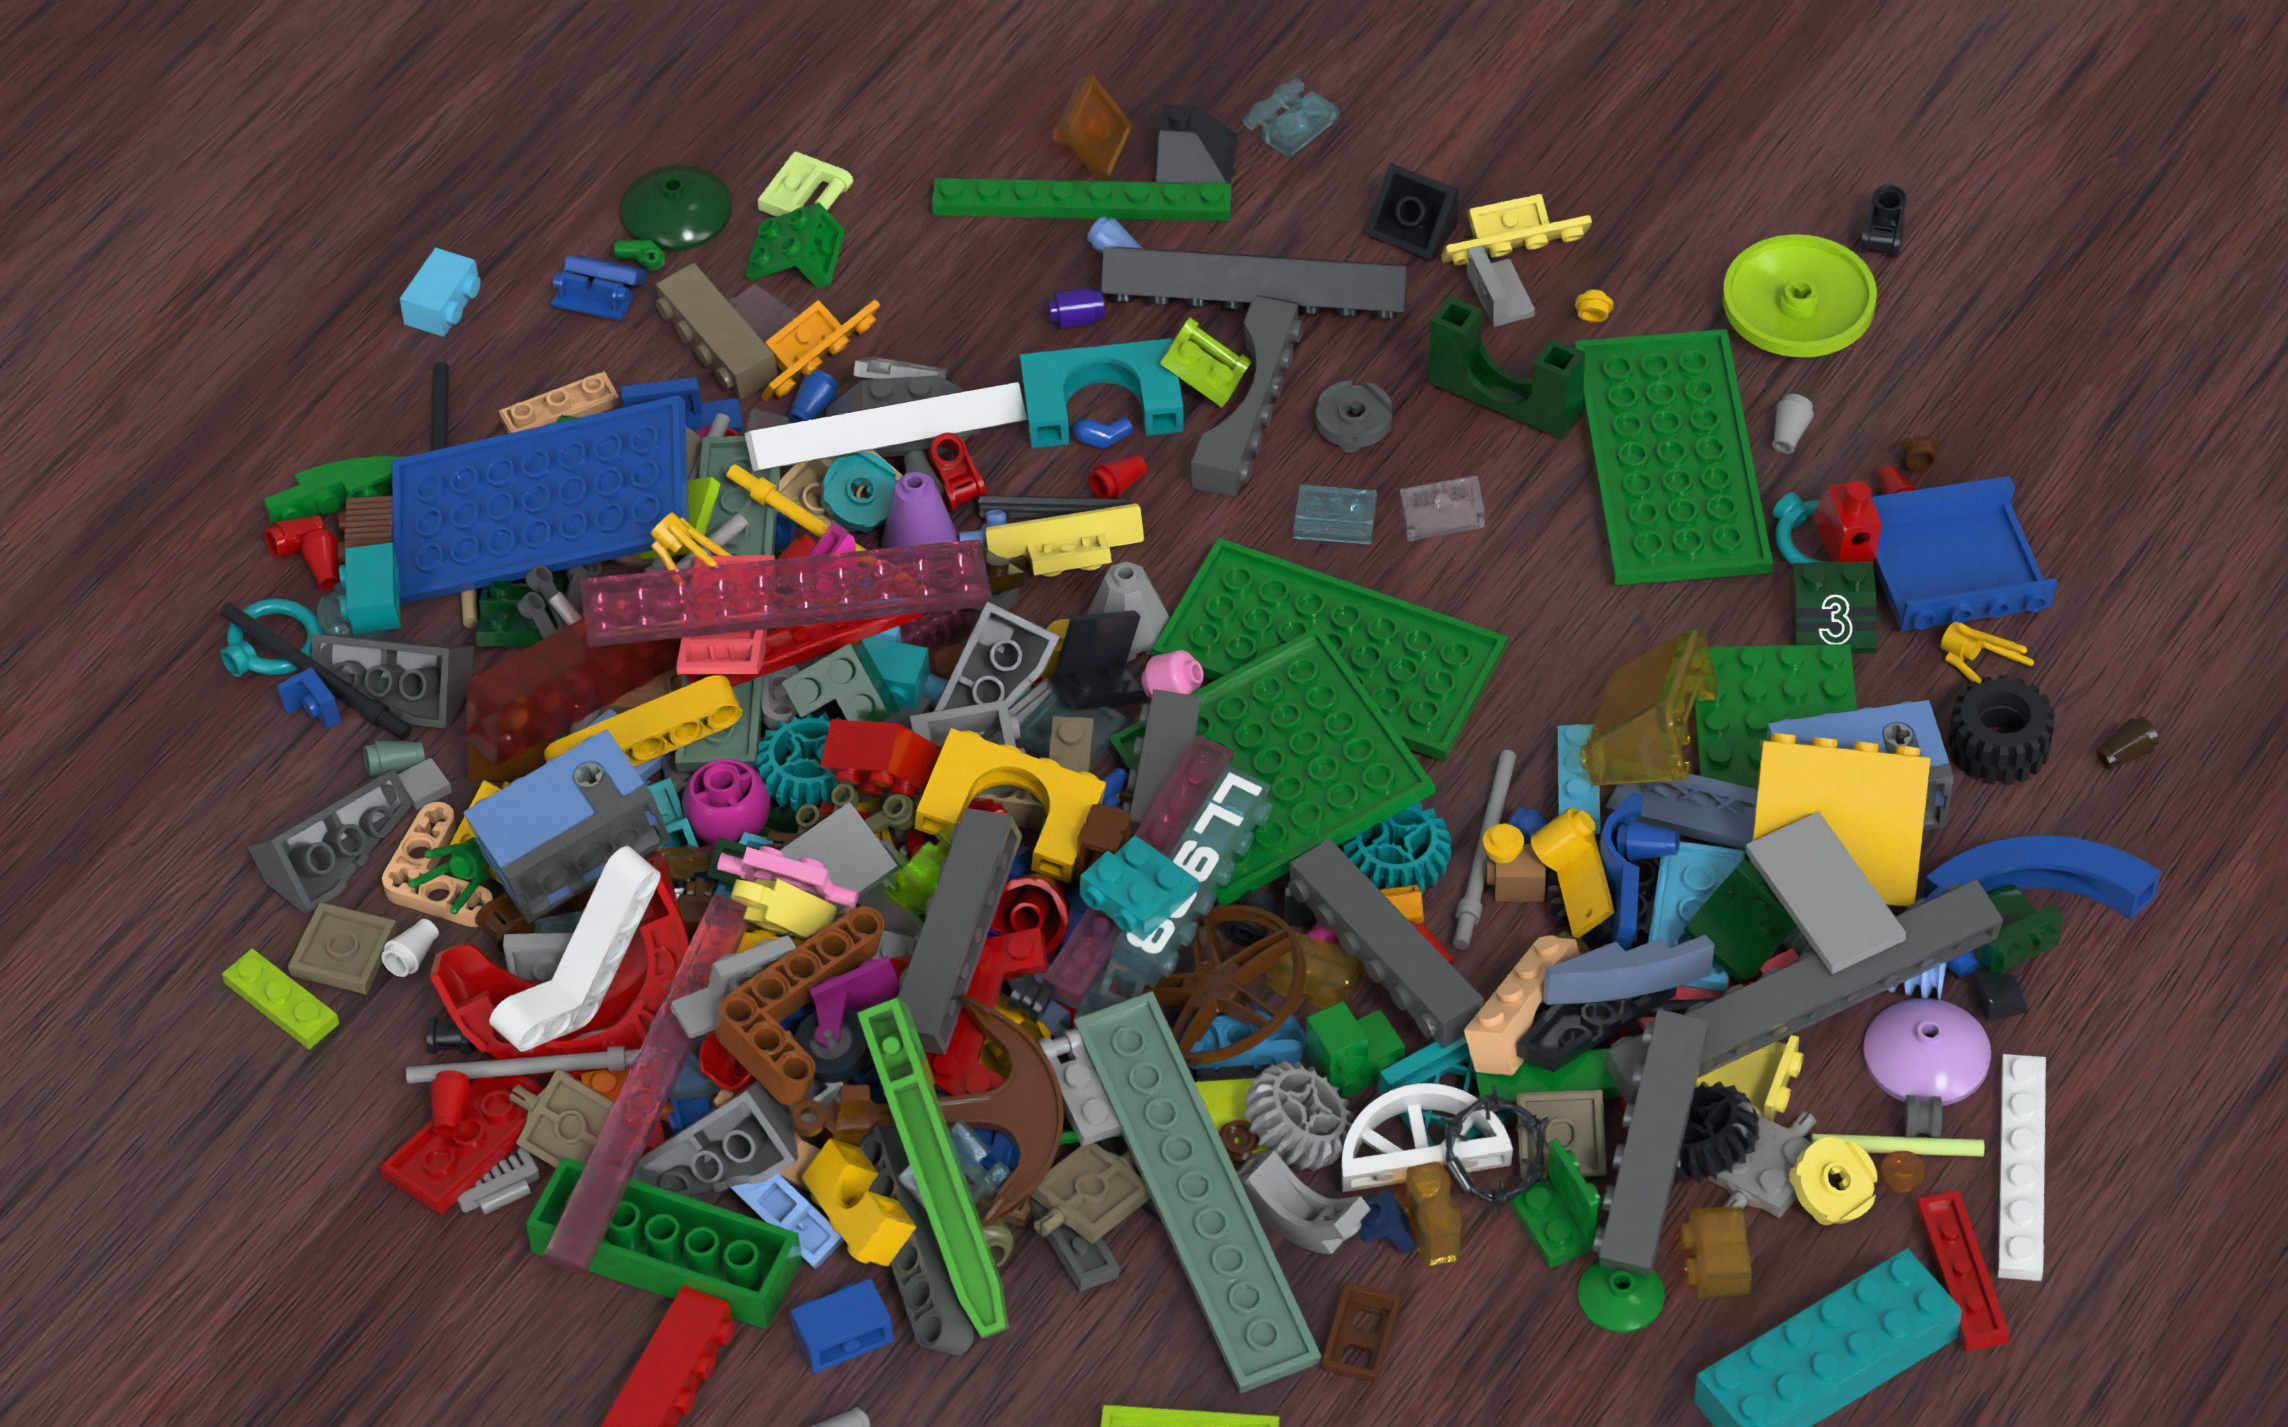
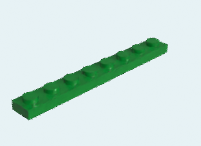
[932,178,1232,221]

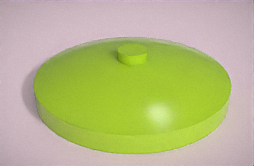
[1723,234,1877,357]

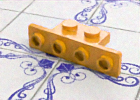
[760,299,880,402]

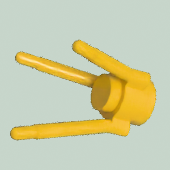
[650,511,732,603]
[1941,621,2034,684]

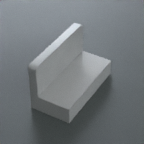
[1467,245,1535,327]

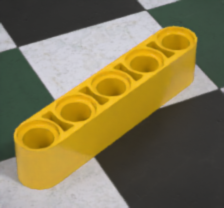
[544,675,742,767]

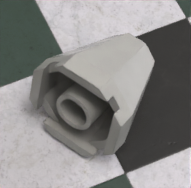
[1086,561,1170,661]

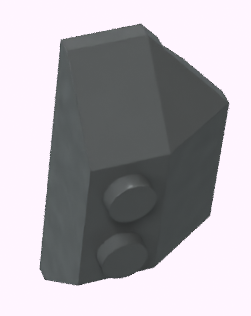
[826,375,981,457]

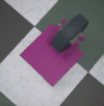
[795,955,900,1083]

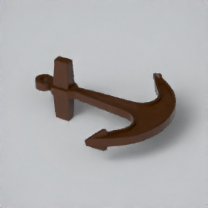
[791,993,1064,1230]

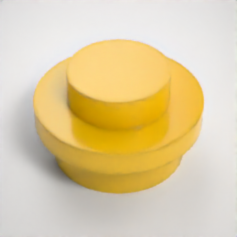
[1575,290,1613,323]
[1483,824,1524,863]

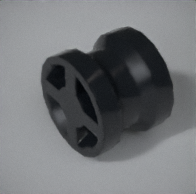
[1006,971,1056,1024]

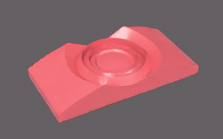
[676,555,776,674]

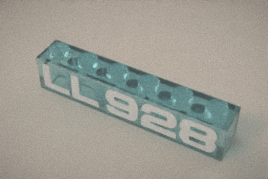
[1110,765,1273,988]

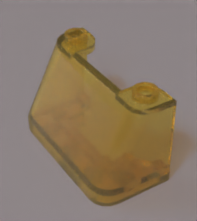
[1580,629,1719,786]

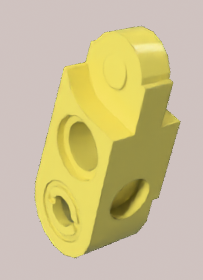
[731,879,837,939]

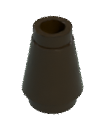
[2096,716,2159,770]

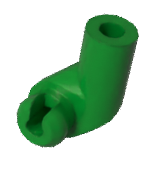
[615,240,665,271]

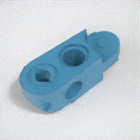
[1179,1010,1306,1072]

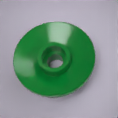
[1578,1261,1665,1333]

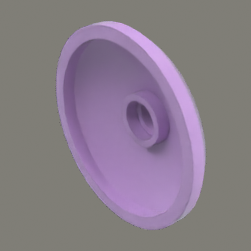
[1863,998,1991,1106]

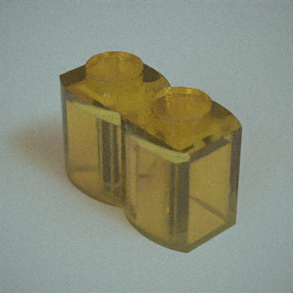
[1405,1161,1462,1266]
[1681,1206,1752,1298]

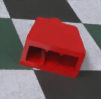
[1813,481,1881,568]

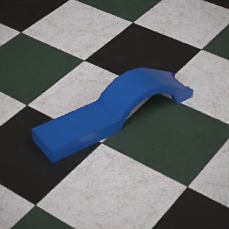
[1598,793,1643,951]

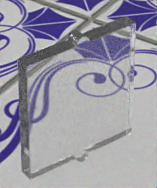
[729,284,799,343]

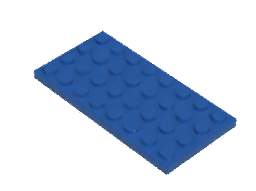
[392,395,689,605]

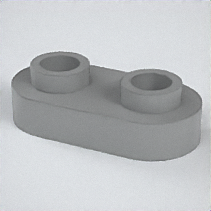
[762,665,802,730]

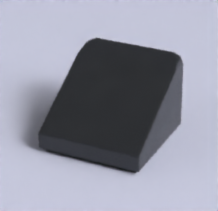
[1974,971,2028,1021]

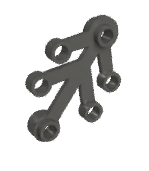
[518,562,616,670]

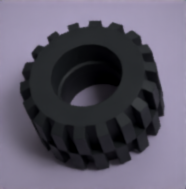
[1948,675,2055,785]

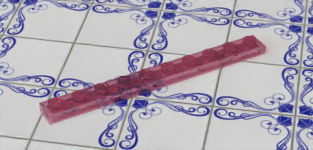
[544,894,750,1275]

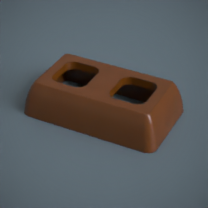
[1322,1283,1401,1382]

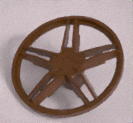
[1119,905,1306,1065]

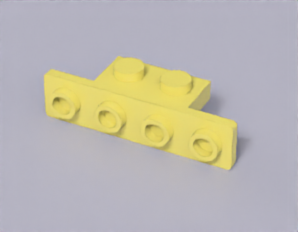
[1441,194,1592,265]
[985,504,1144,577]

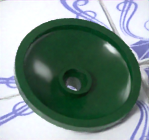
[620,165,732,251]

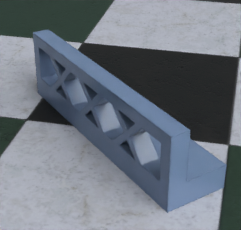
[1605,756,1757,850]

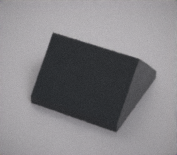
[1364,163,1459,260]

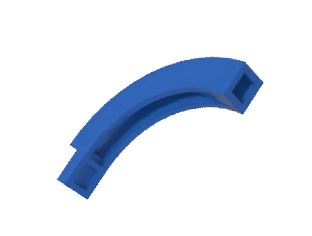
[1916,835,2161,920]

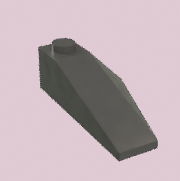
[248,768,412,914]

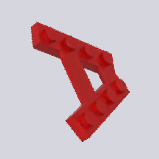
[889,927,1048,1096]

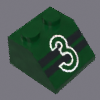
[1790,561,1876,654]

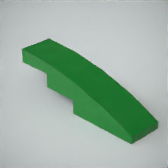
[1476,1048,1621,1112]

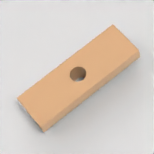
[499,371,620,434]

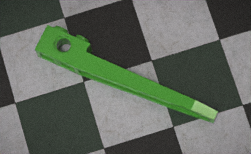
[857,998,1009,1338]

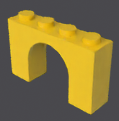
[914,728,1106,884]

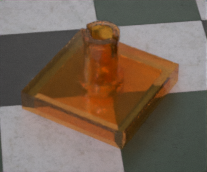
[1053,73,1133,179]

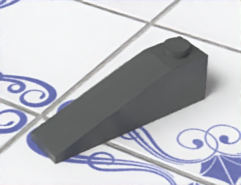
[931,601,1060,748]
[311,634,474,728]
[619,1080,799,1197]

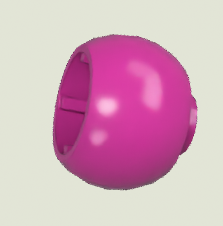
[682,759,771,846]

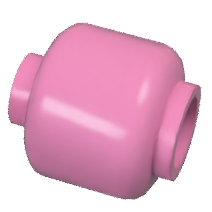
[1142,650,1204,699]

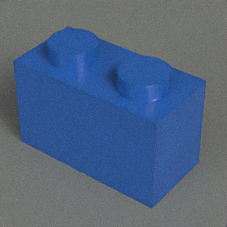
[790,1279,894,1374]

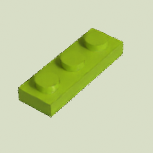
[222,948,339,1049]

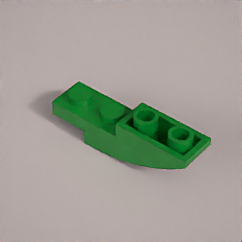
[264,456,404,526]

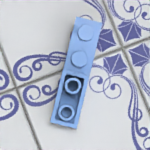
[731,1173,844,1269]

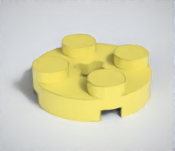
[1789,1137,1877,1225]

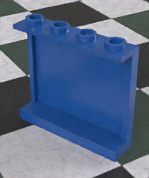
[1872,476,2058,631]

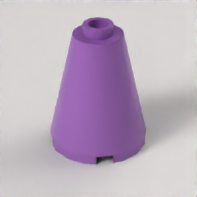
[881,472,959,577]

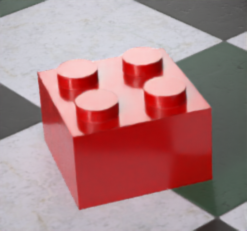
[820,719,942,800]

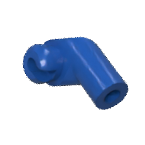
[1073,417,1133,449]
[1101,768,1129,810]

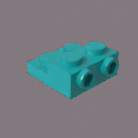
[1080,835,1199,941]

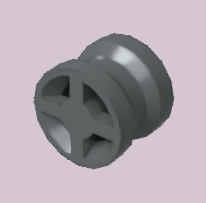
[1904,1095,1942,1138]

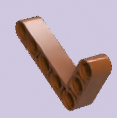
[715,906,885,1106]

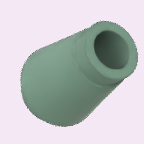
[363,740,425,777]

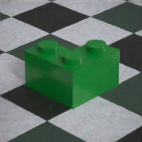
[1306,1001,1405,1098]

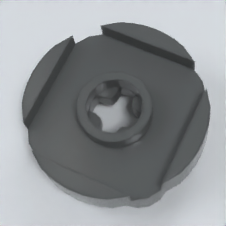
[1316,380,1392,453]

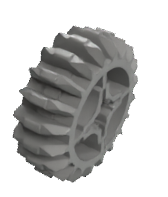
[1243,1060,1354,1172]

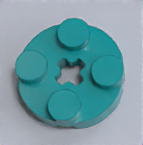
[820,452,897,532]

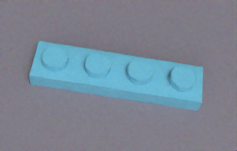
[1558,724,1601,844]

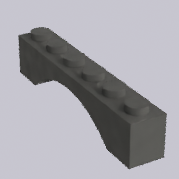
[1191,295,1303,497]

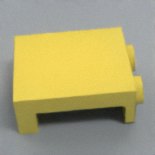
[1695,1035,1804,1121]

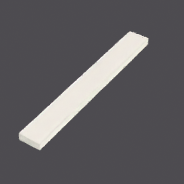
[744,382,1027,472]

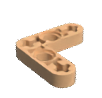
[382,802,495,927]

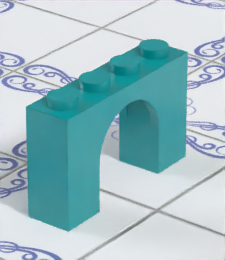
[1020,338,1184,448]

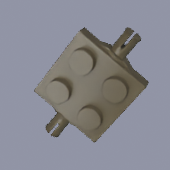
[509,1069,635,1169]
[1030,1142,1151,1244]

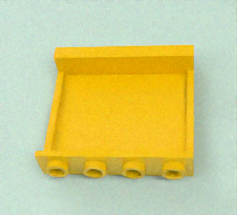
[1750,733,1930,907]

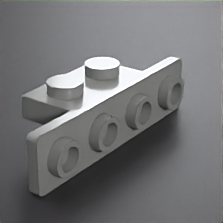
[671,935,804,1038]

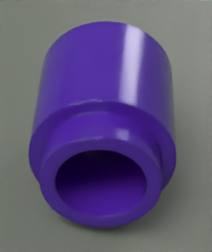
[1048,287,1105,329]

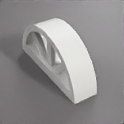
[1341,1083,1513,1192]

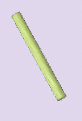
[1811,1134,1984,1157]

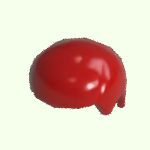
[699,1030,766,1092]

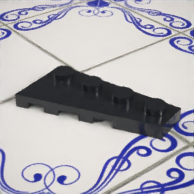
[1516,987,1677,1073]

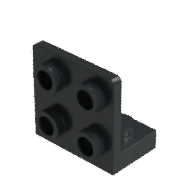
[1051,610,1145,710]

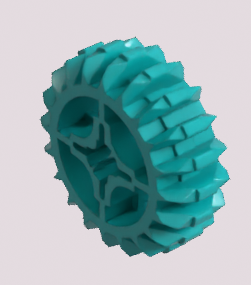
[755,712,857,814]
[1341,801,1452,896]

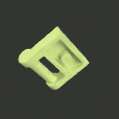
[758,151,853,217]

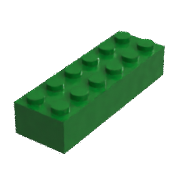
[526,1157,802,1330]

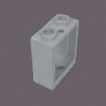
[910,700,1025,796]

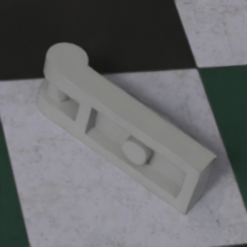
[1036,1028,1121,1147]

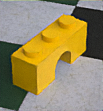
[801,1138,917,1267]

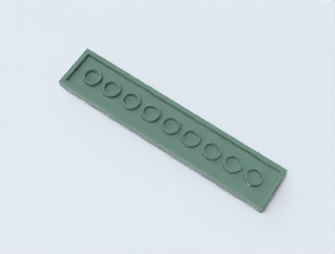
[675,436,780,772]
[1074,991,1321,1394]

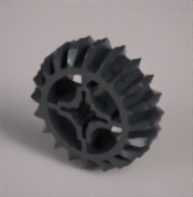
[1674,1081,1760,1184]

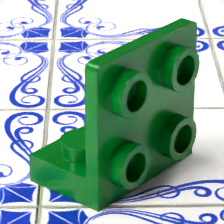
[745,202,845,289]
[1509,1138,1601,1269]

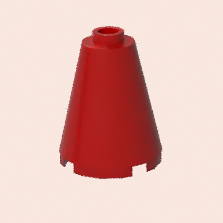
[990,872,1069,954]

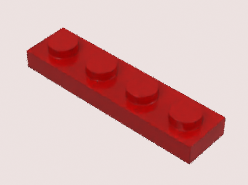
[1916,1190,2009,1352]

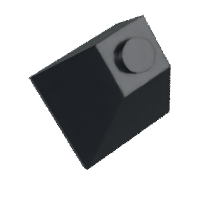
[1156,104,1237,184]

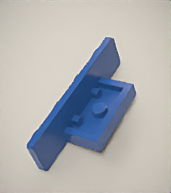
[621,377,743,432]

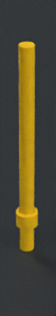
[726,464,929,604]

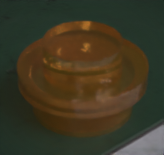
[1881,1151,1925,1192]

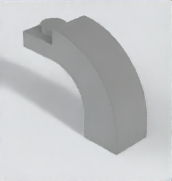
[1236,1150,1371,1254]

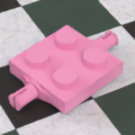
[717,846,859,909]

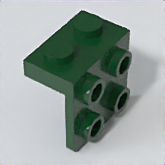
[1684,859,1798,984]
[1972,884,2064,973]

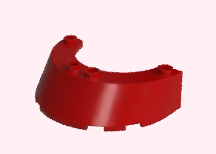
[430,853,690,1080]

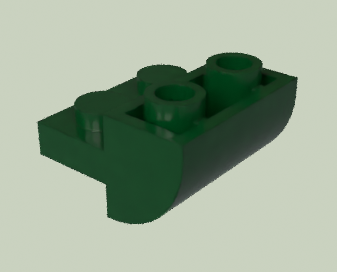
[476,581,564,647]

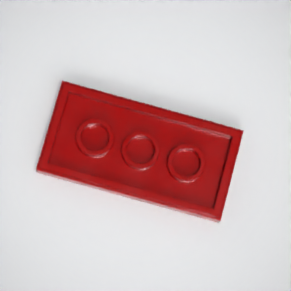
[379,1059,544,1216]

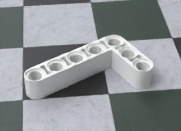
[489,846,661,1052]

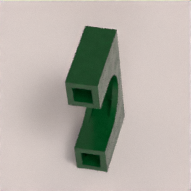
[1429,296,1586,439]

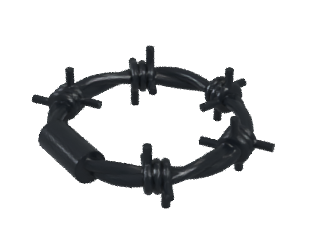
[1439,1085,1550,1215]

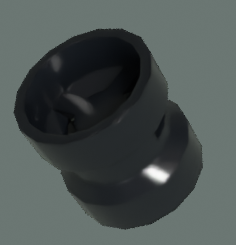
[1226,890,1278,948]

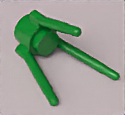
[409,837,490,915]

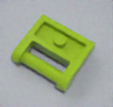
[1160,317,1252,407]

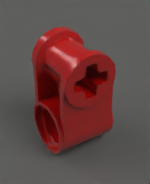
[926,432,987,512]

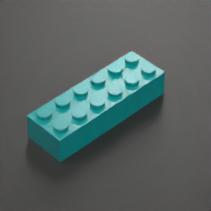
[1694,1248,1962,1427]

